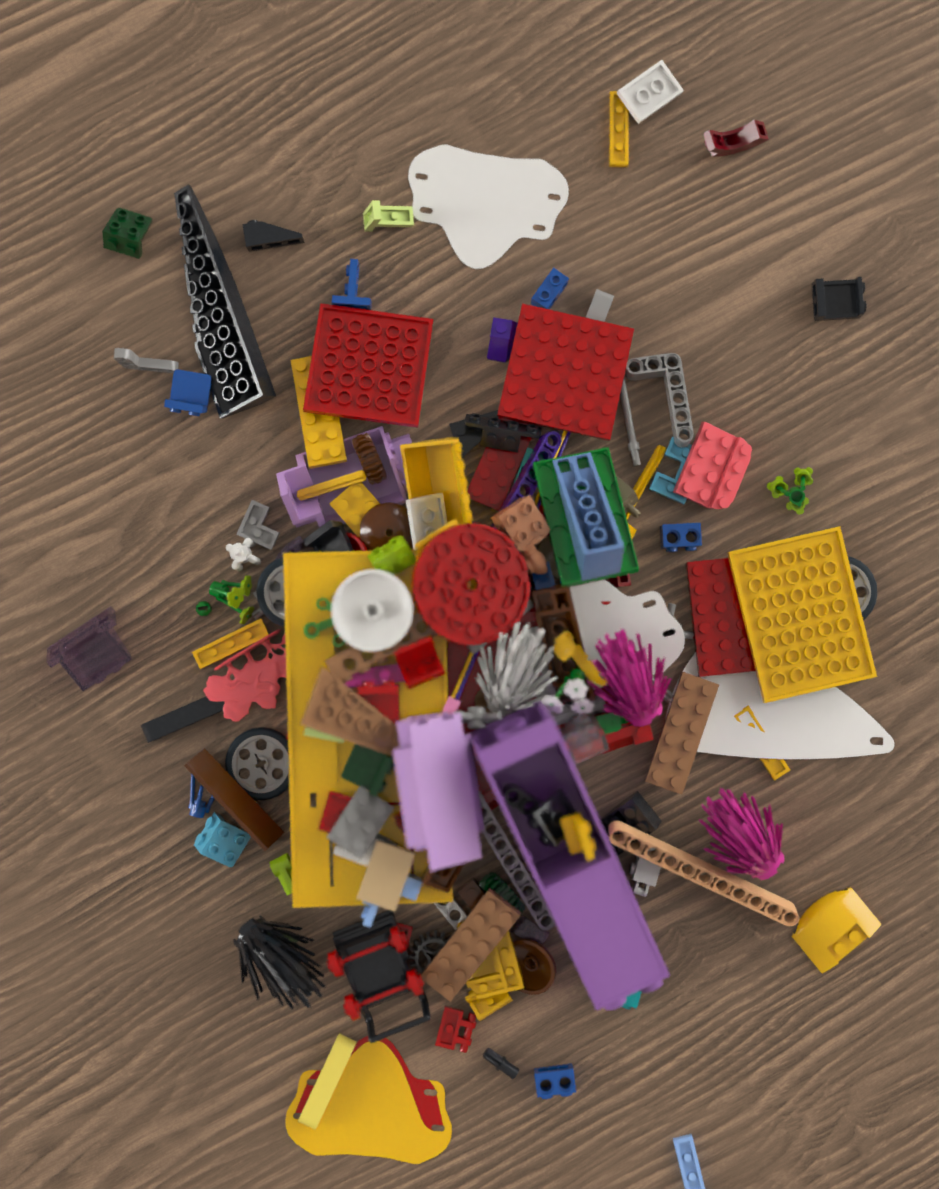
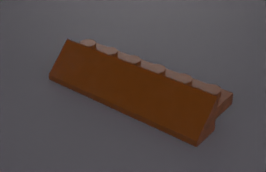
[532,585,596,703]
[184,748,285,851]

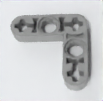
[114,348,179,373]

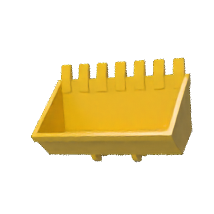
[400,437,473,525]

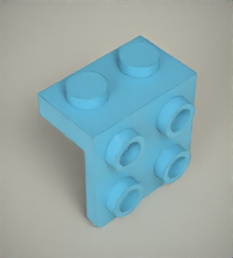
[194,812,251,867]

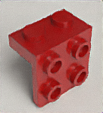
[394,637,445,690]
[358,680,399,724]

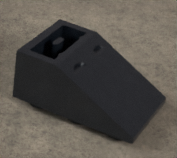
[600,791,662,857]

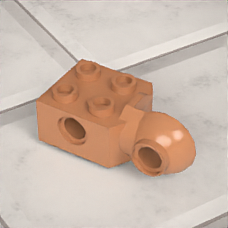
[491,495,550,575]

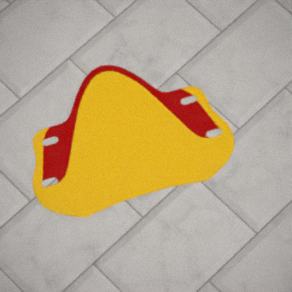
[285,1036,452,1164]

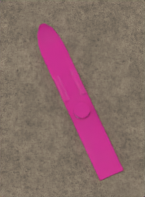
[316,664,405,688]

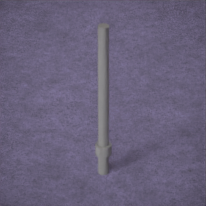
[620,377,641,466]

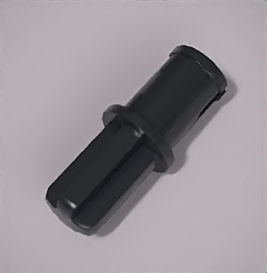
[483,1048,520,1080]

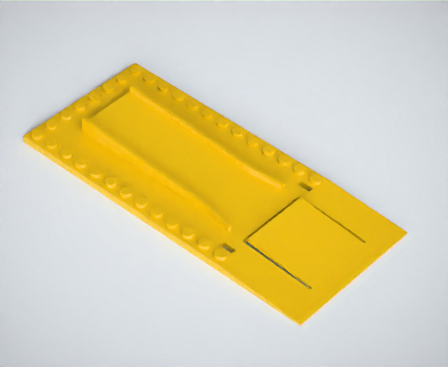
[283,550,453,908]

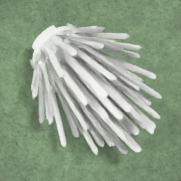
[476,623,557,716]

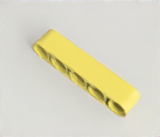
[298,1033,357,1130]

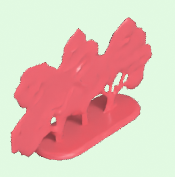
[203,629,287,722]

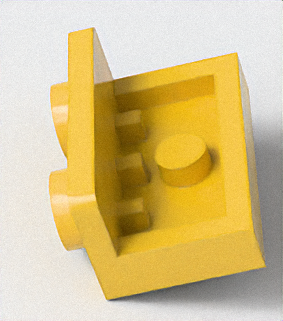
[560,812,596,861]
[465,990,513,1021]

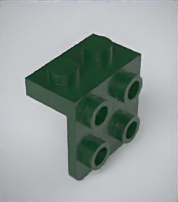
[102,208,152,259]
[341,744,395,797]

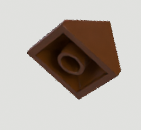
[421,863,465,893]

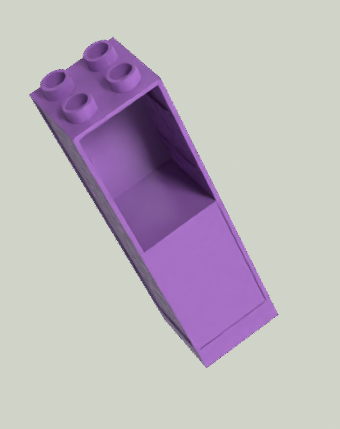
[468,701,670,1010]

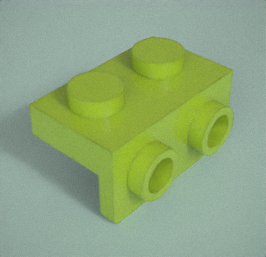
[368,536,416,576]

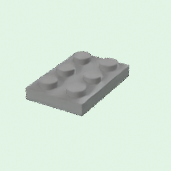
[327,786,394,860]

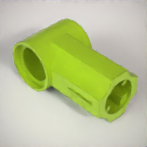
[269,853,292,895]

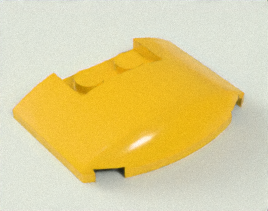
[791,887,881,973]
[457,921,524,999]

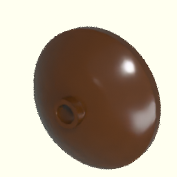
[360,502,413,551]
[513,938,556,995]

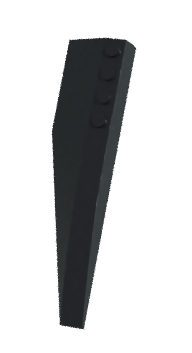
[174,184,276,419]

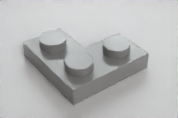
[236,500,280,550]

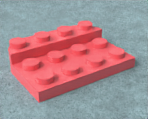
[673,422,752,509]

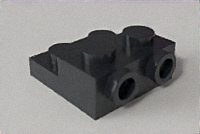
[526,789,578,847]

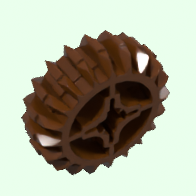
[352,433,387,485]

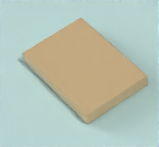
[357,840,415,911]

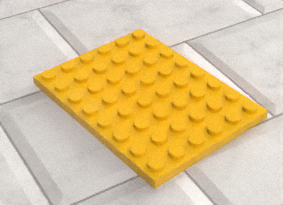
[727,526,877,703]

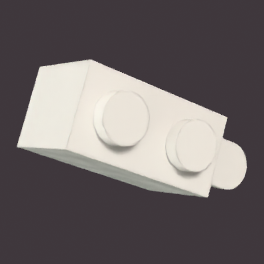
[629,848,661,897]

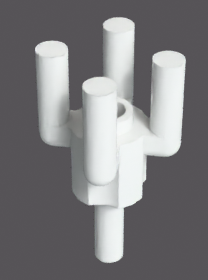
[226,538,261,571]

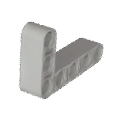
[625,353,694,448]

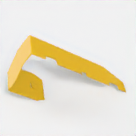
[553,631,607,686]

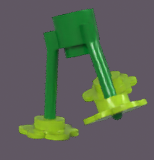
[209,575,255,625]

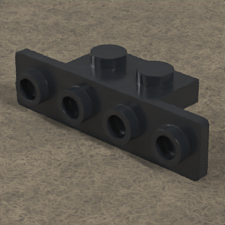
[464,413,542,453]

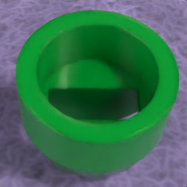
[196,601,212,617]

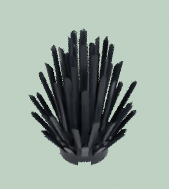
[233,916,326,1009]

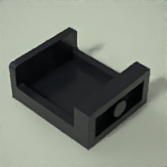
[812,277,867,321]
[303,520,354,552]

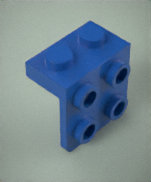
[164,369,212,416]

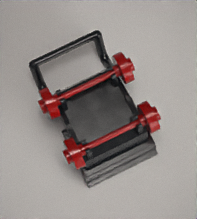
[326,910,431,1043]

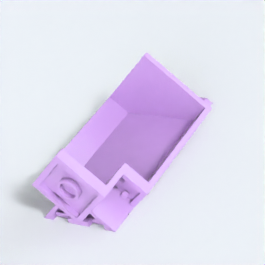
[276,426,412,528]
[393,712,484,871]

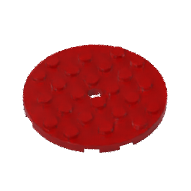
[412,523,530,645]

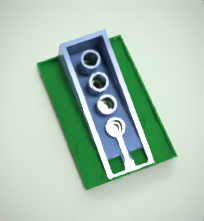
[533,447,639,587]

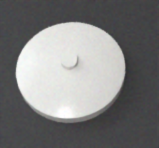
[332,570,414,652]

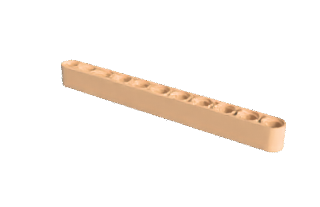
[608,821,799,926]

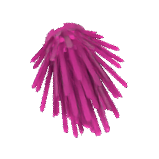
[587,628,671,726]
[699,788,784,880]

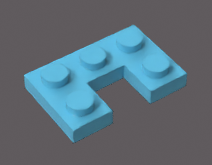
[649,437,692,505]

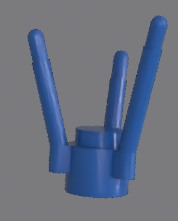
[188,774,215,818]

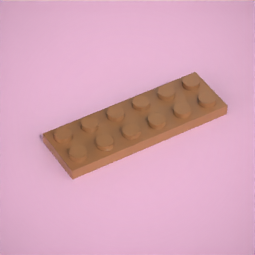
[645,672,719,795]
[421,888,521,1002]

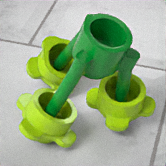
[767,467,813,515]

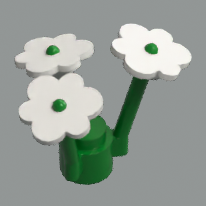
[541,669,594,714]

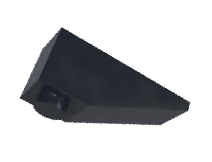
[242,220,305,252]

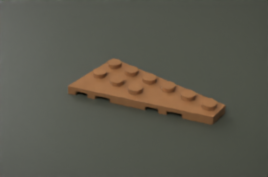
[300,666,400,757]

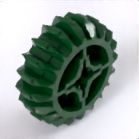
[479,872,525,916]

